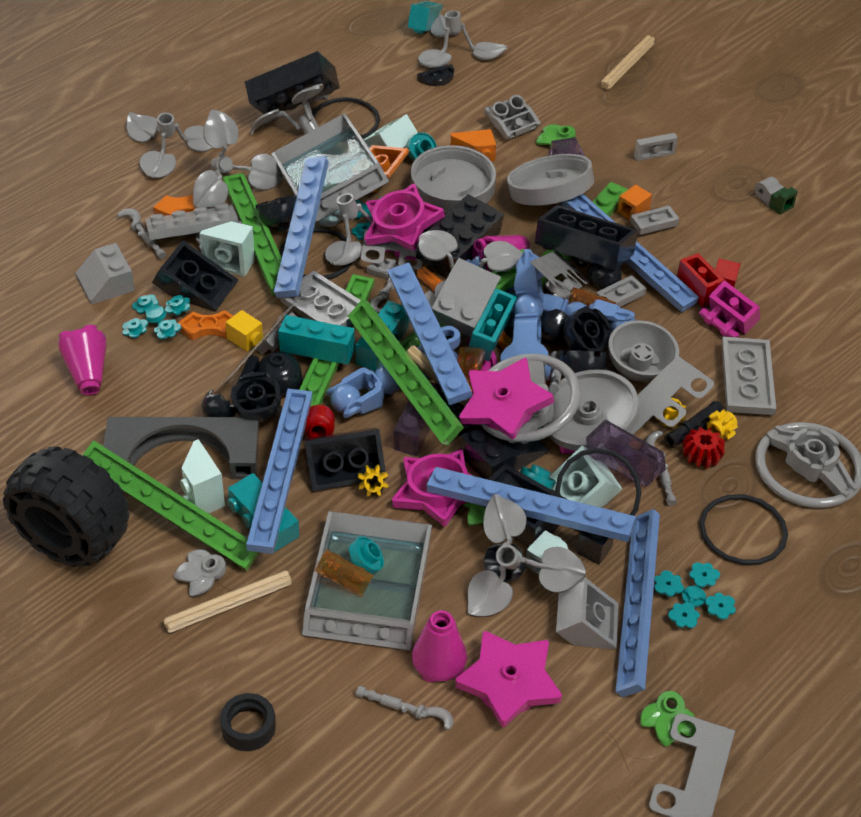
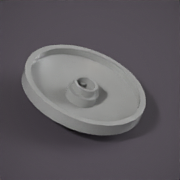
[543,370,640,451]

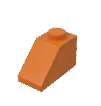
[450,129,496,162]

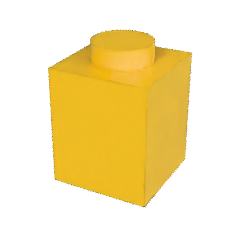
[225,310,263,352]

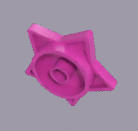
[364,184,445,251]
[459,358,554,440]
[392,450,472,526]
[455,631,562,727]

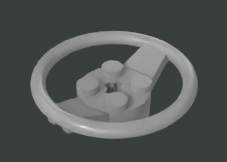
[480,354,581,444]
[755,422,861,508]

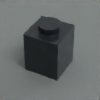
[577,531,614,565]

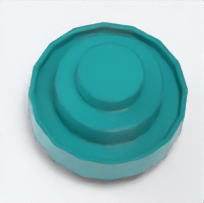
[407,132,437,161]
[520,464,556,490]
[349,536,384,575]

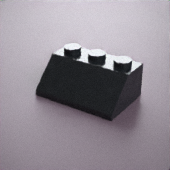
[302,427,387,491]

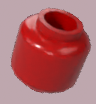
[304,404,335,438]

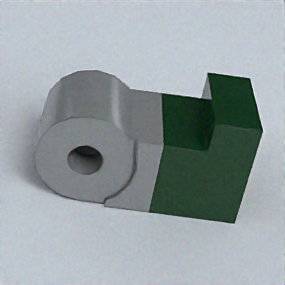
[755,177,798,215]

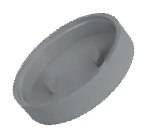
[410,145,496,213]
[507,154,595,205]

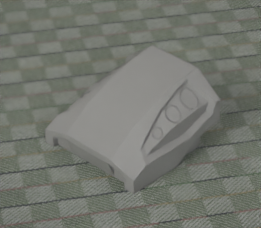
[483,95,541,139]

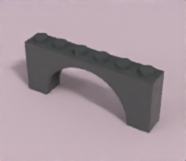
[103,417,260,479]

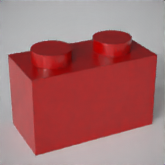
[677,253,725,307]

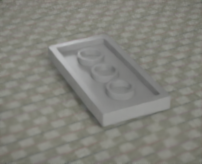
[146,204,238,240]
[280,271,361,327]
[721,337,776,415]

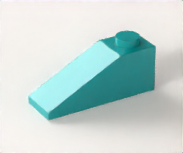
[408,1,443,34]

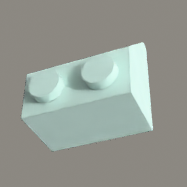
[364,114,418,148]
[200,221,255,277]
[180,439,225,514]
[549,446,622,507]

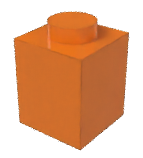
[617,184,652,220]

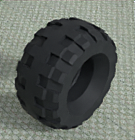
[3,446,130,567]

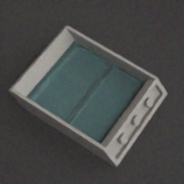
[271,113,389,222]
[302,511,432,650]

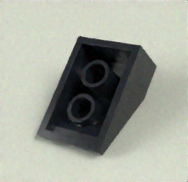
[152,240,239,312]
[460,425,549,480]
[483,464,567,547]

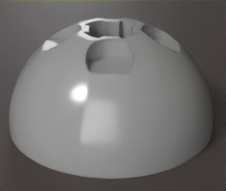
[608,320,679,383]

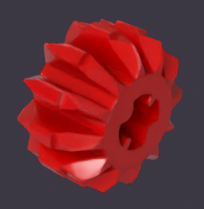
[683,427,725,469]

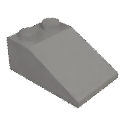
[432,258,501,337]

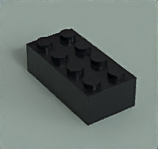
[244,51,340,114]
[416,194,504,276]
[534,205,638,270]

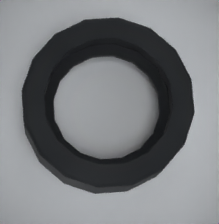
[220,693,276,751]

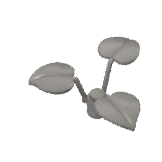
[419,11,507,68]
[250,83,329,135]
[193,110,283,208]
[127,112,212,178]
[318,193,373,265]
[419,230,522,300]
[468,494,586,616]

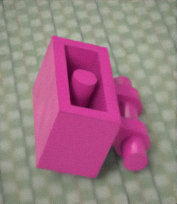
[699,280,760,338]

